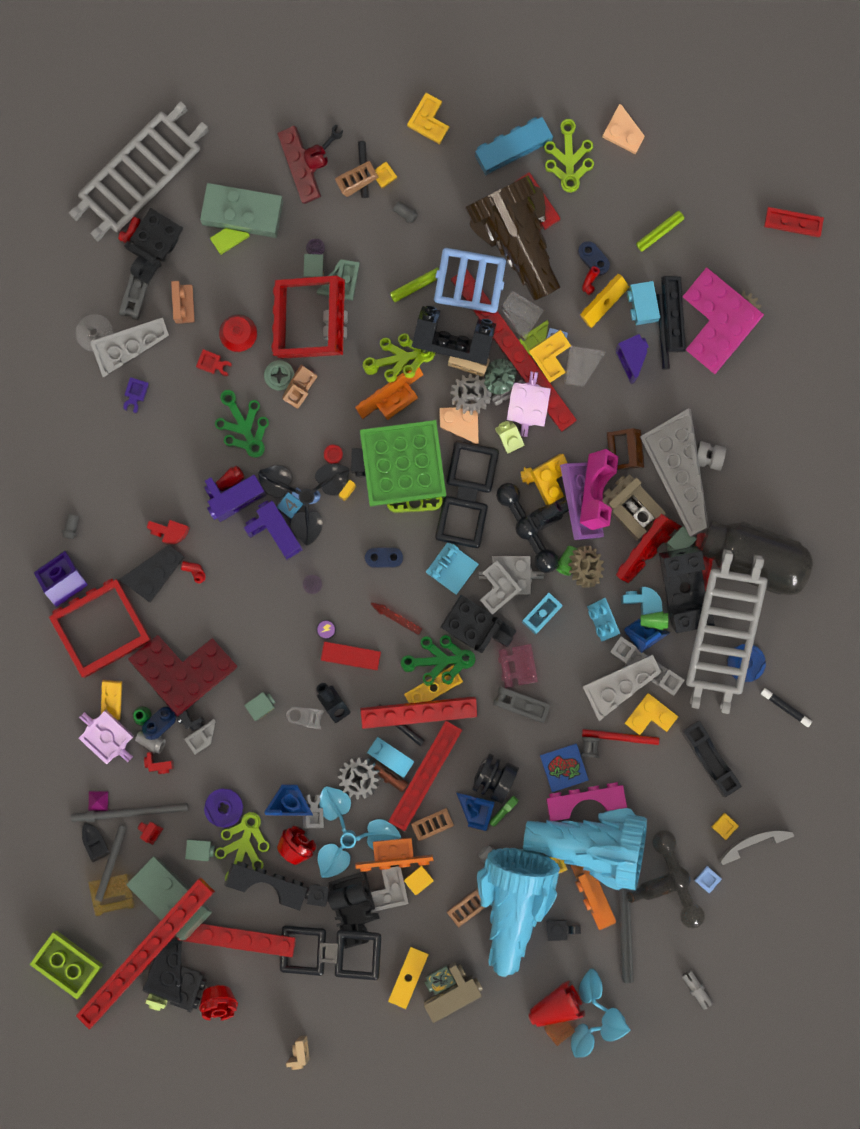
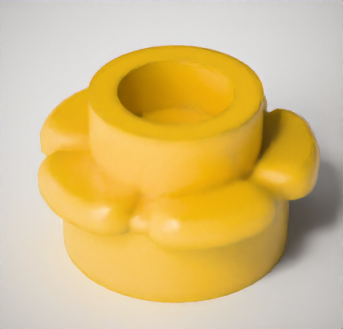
[521,467,534,485]

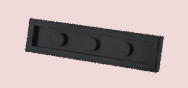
[661,276,686,353]

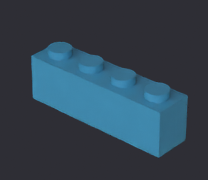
[475,117,553,176]

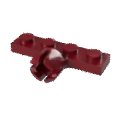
[277,126,328,204]

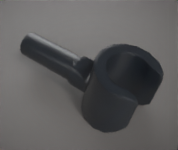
[322,125,343,150]

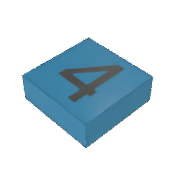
[277,492,304,519]

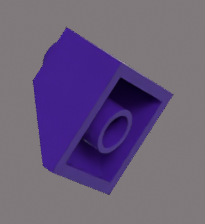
[615,334,649,384]
[34,551,88,607]

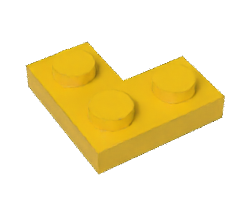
[407,93,449,144]
[529,329,571,383]
[530,454,568,505]
[624,693,678,735]

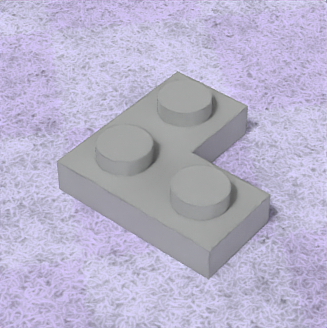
[480,560,522,614]
[371,866,409,912]

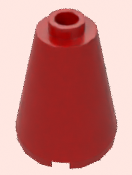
[528,981,585,1027]

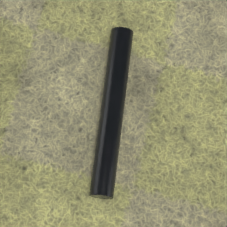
[358,141,369,198]
[379,704,425,746]

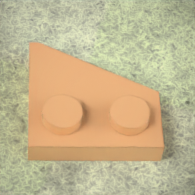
[602,104,645,154]
[440,408,479,444]

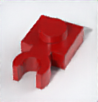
[196,349,232,376]

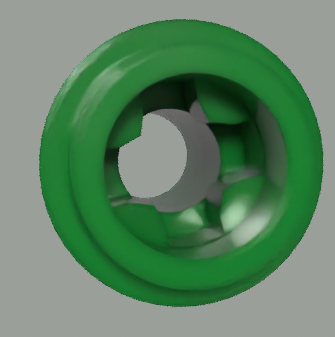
[133,706,152,726]

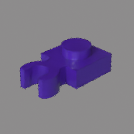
[123,377,149,413]

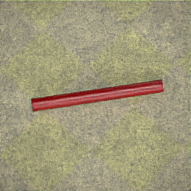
[582,729,659,745]

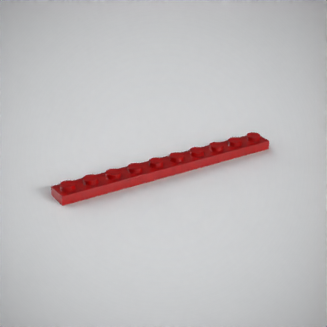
[451,269,577,432]
[76,878,215,1030]

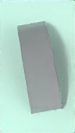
[610,637,685,696]
[719,830,794,865]

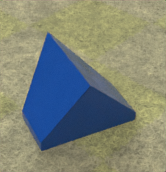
[624,619,671,653]
[264,785,313,816]
[457,793,495,831]

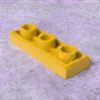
[580,274,629,328]
[404,665,463,703]
[388,947,429,1009]

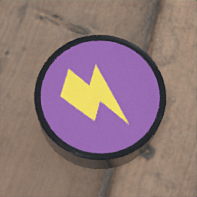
[317,620,336,639]

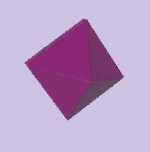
[88,791,109,811]

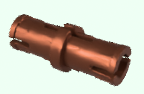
[374,760,409,793]

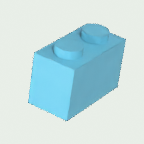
[627,281,660,325]
[522,593,563,635]

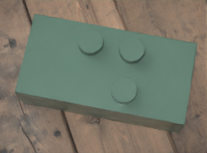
[200,183,283,238]
[127,856,212,941]

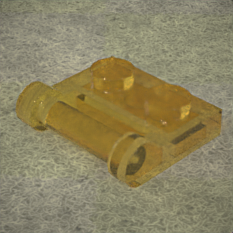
[88,873,135,916]

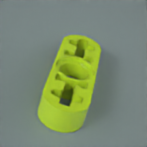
[387,497,442,513]

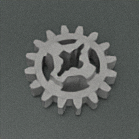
[450,374,492,415]
[338,756,381,799]

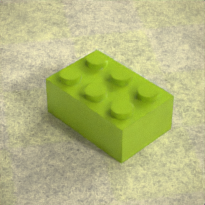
[30,931,103,999]

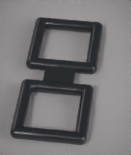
[435,441,499,548]
[280,926,382,980]

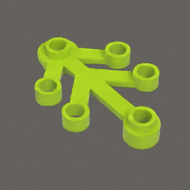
[544,119,594,193]
[362,333,435,382]
[215,812,270,881]

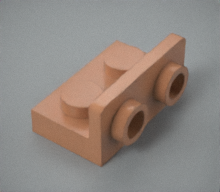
[171,281,195,324]

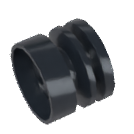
[472,753,519,804]

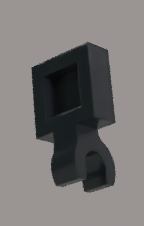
[547,920,581,941]

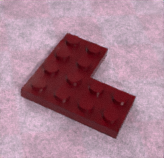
[128,635,237,716]

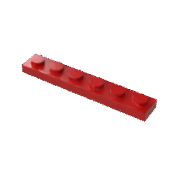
[360,697,477,729]
[388,721,462,831]
[177,923,296,957]

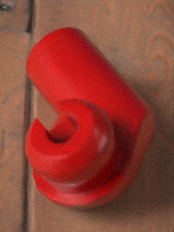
[118,217,141,243]
[582,266,600,295]
[181,561,206,584]

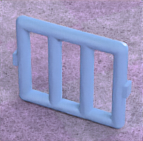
[434,248,506,313]

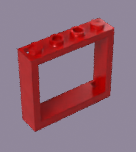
[271,275,345,359]
[49,578,152,678]

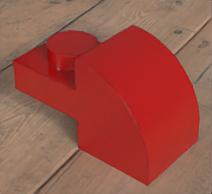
[147,520,190,544]

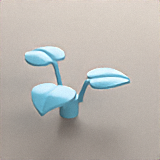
[318,786,401,878]
[571,968,631,1058]

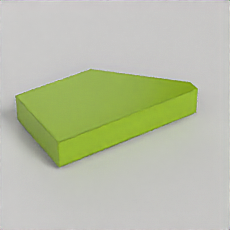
[210,228,250,255]
[519,320,549,355]

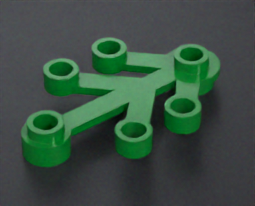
[215,390,269,458]
[401,635,476,686]

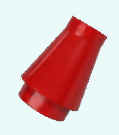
[216,465,245,491]

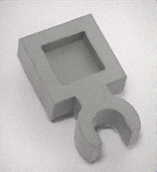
[302,795,324,828]

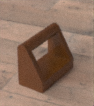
[607,428,644,470]

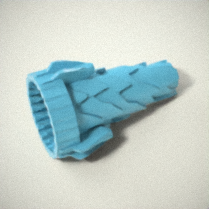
[523,808,647,890]
[477,848,560,977]

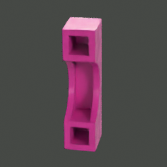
[580,449,618,530]
[546,782,627,821]

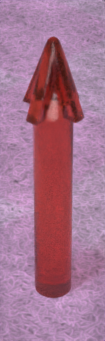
[371,603,422,635]

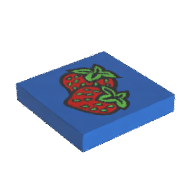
[540,743,589,792]

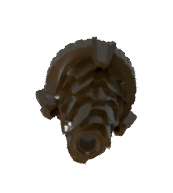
[465,175,560,301]

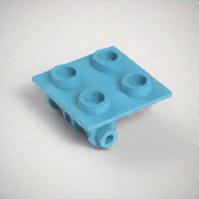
[426,543,479,595]
[587,598,620,641]

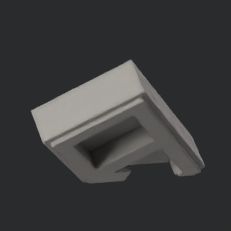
[184,719,216,755]

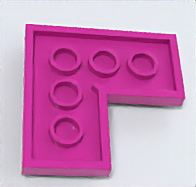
[683,267,764,374]

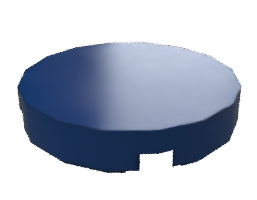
[727,644,766,682]

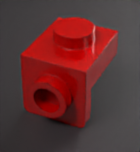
[144,752,174,775]

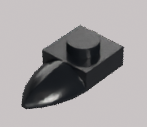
[82,823,110,862]

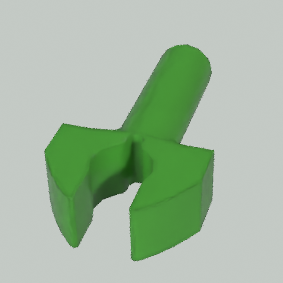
[489,796,519,827]

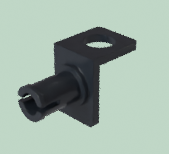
[316,683,351,723]

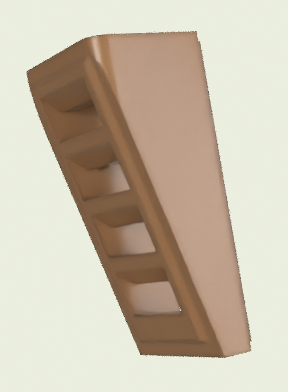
[335,161,379,197]
[411,808,454,841]
[447,887,485,928]

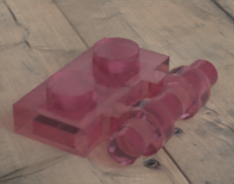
[498,644,538,688]

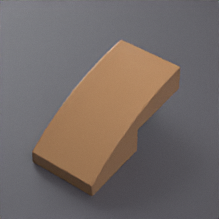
[282,364,318,409]

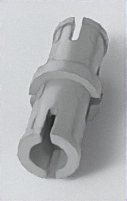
[682,970,714,1010]

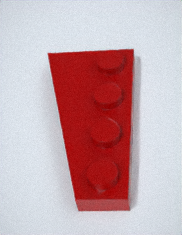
[616,514,682,583]

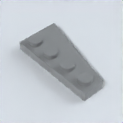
[90,317,169,377]
[583,654,661,721]

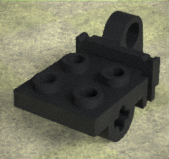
[124,208,183,284]
[441,595,516,653]
[328,871,380,949]

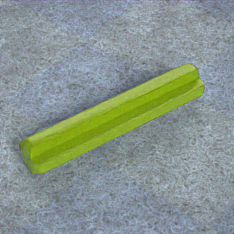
[636,211,685,252]
[390,268,439,302]

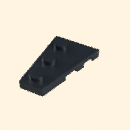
[119,545,184,602]
[142,938,182,1005]

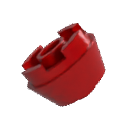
[219,315,257,352]
[277,826,316,865]
[199,985,238,1021]

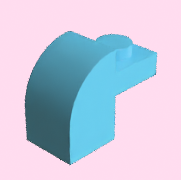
[621,587,662,615]
[367,737,414,778]

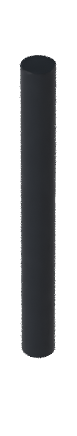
[656,294,670,370]

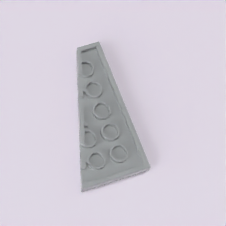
[640,408,709,537]

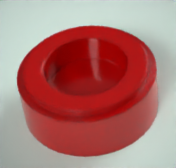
[324,445,343,464]

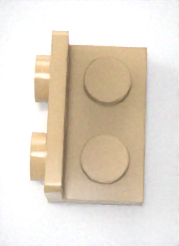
[448,356,490,378]
[286,1036,310,1070]

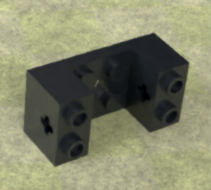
[412,306,496,365]
[659,546,715,633]

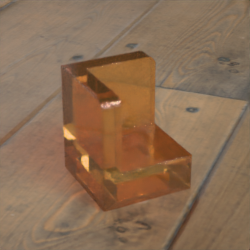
[544,1021,575,1046]

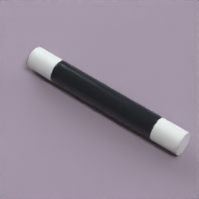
[761,688,812,727]

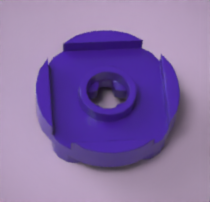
[204,789,243,828]

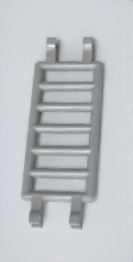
[69,101,209,242]
[686,549,768,714]

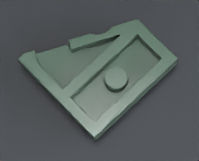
[317,259,360,301]

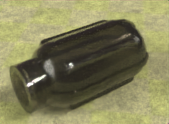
[700,520,813,595]

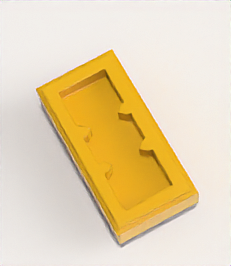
[101,680,122,720]

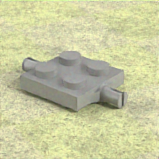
[479,556,544,595]

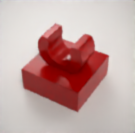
[137,821,164,845]

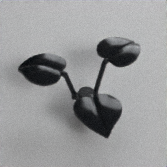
[258,464,349,545]

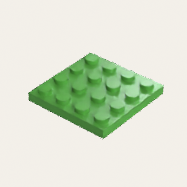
[360,420,446,507]

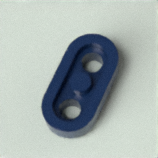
[578,241,610,276]
[365,548,403,568]
[142,707,176,740]

